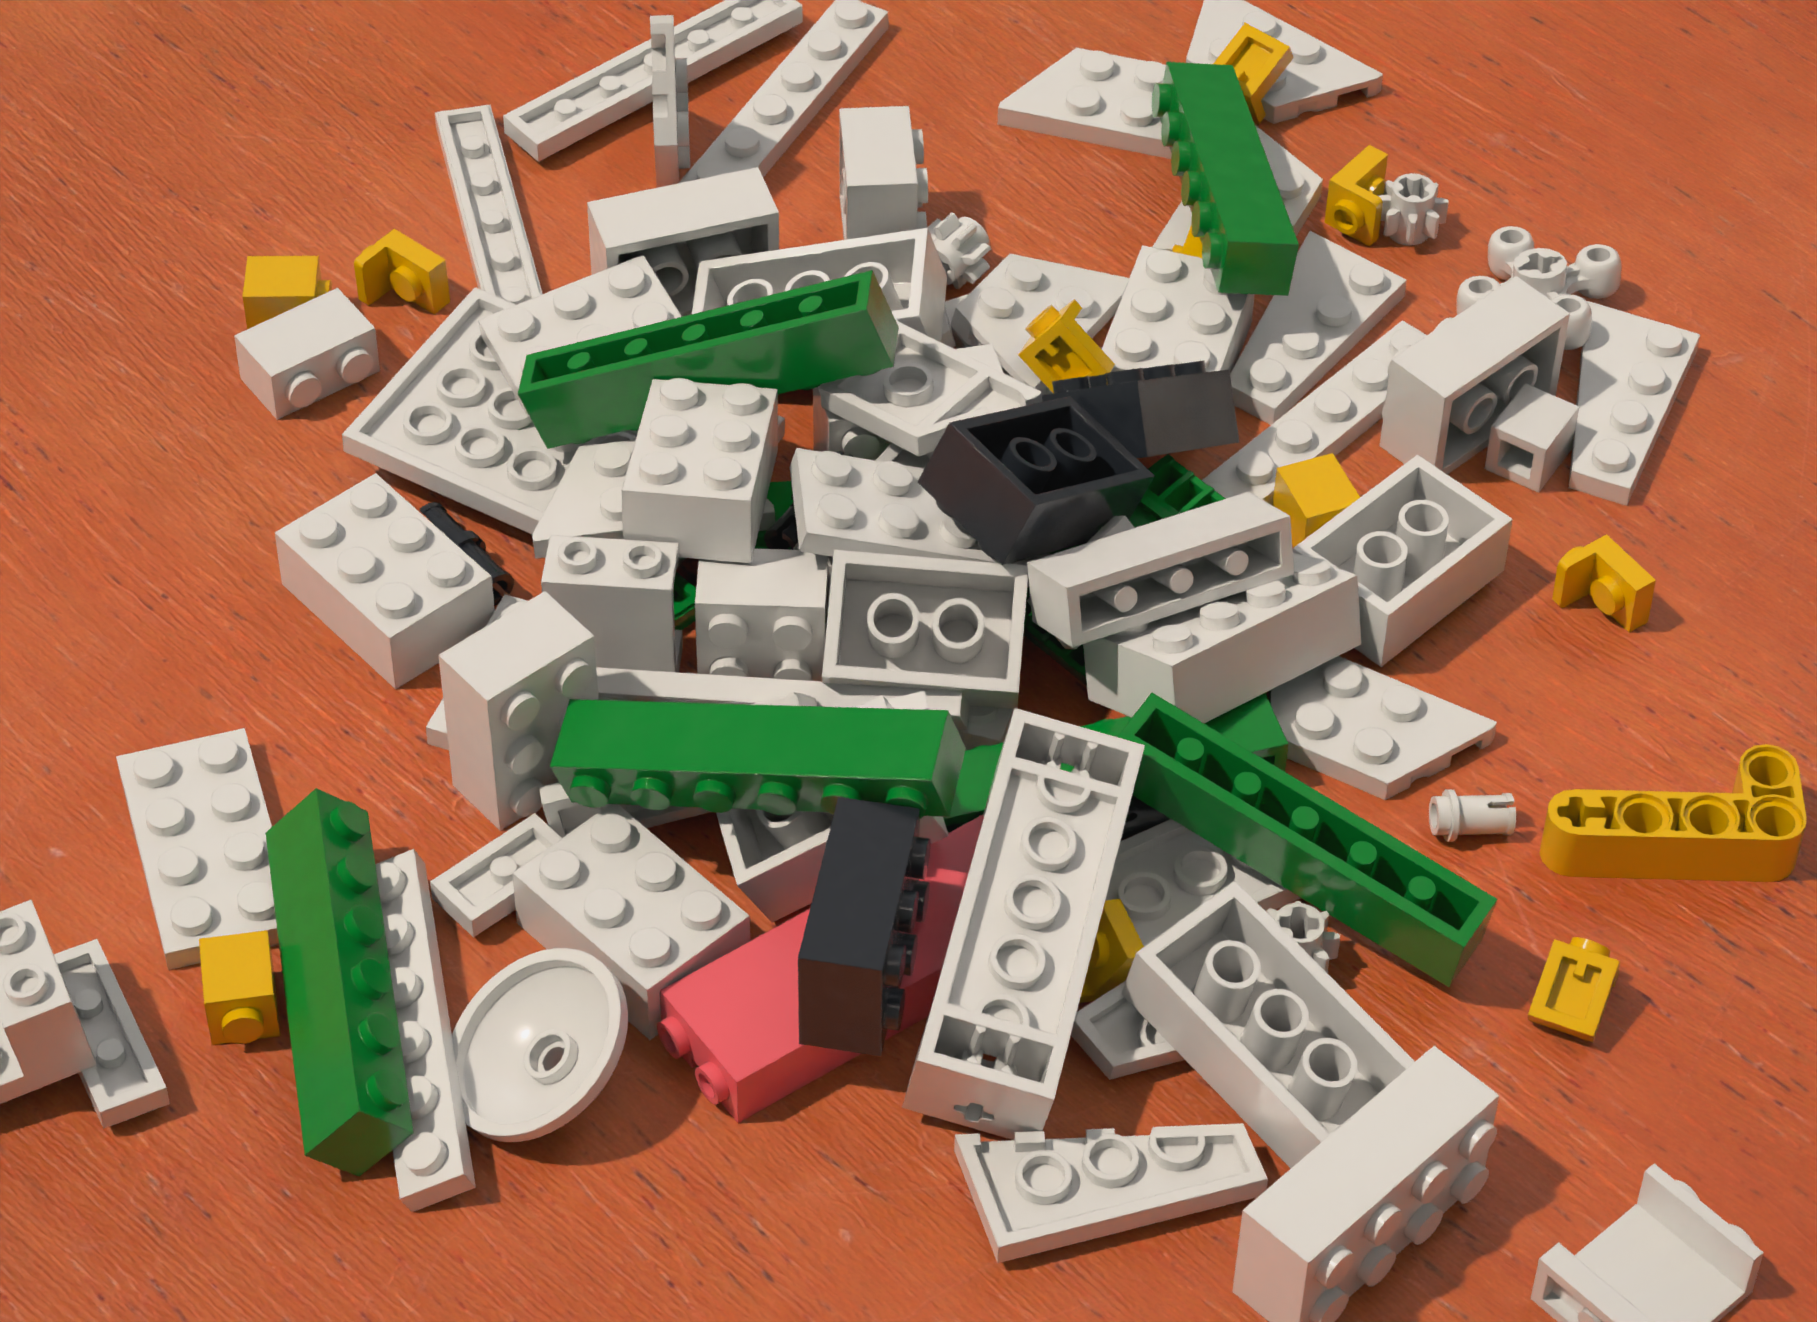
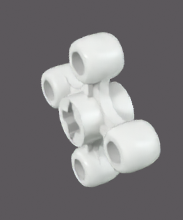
[1456,226,1622,350]

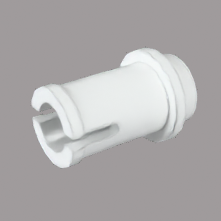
[1429,789,1516,842]

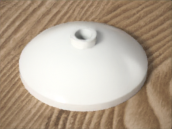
[452,948,628,1142]

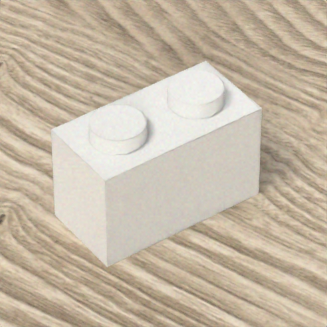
[234,288,380,420]

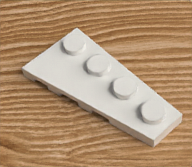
[1230,231,1407,425]
[1568,301,1701,506]
[954,1123,1268,1263]

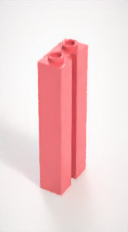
[657,815,984,1123]

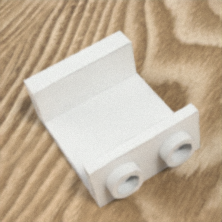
[541,535,683,672]
[1530,1163,1764,1322]

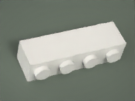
[1027,492,1294,648]

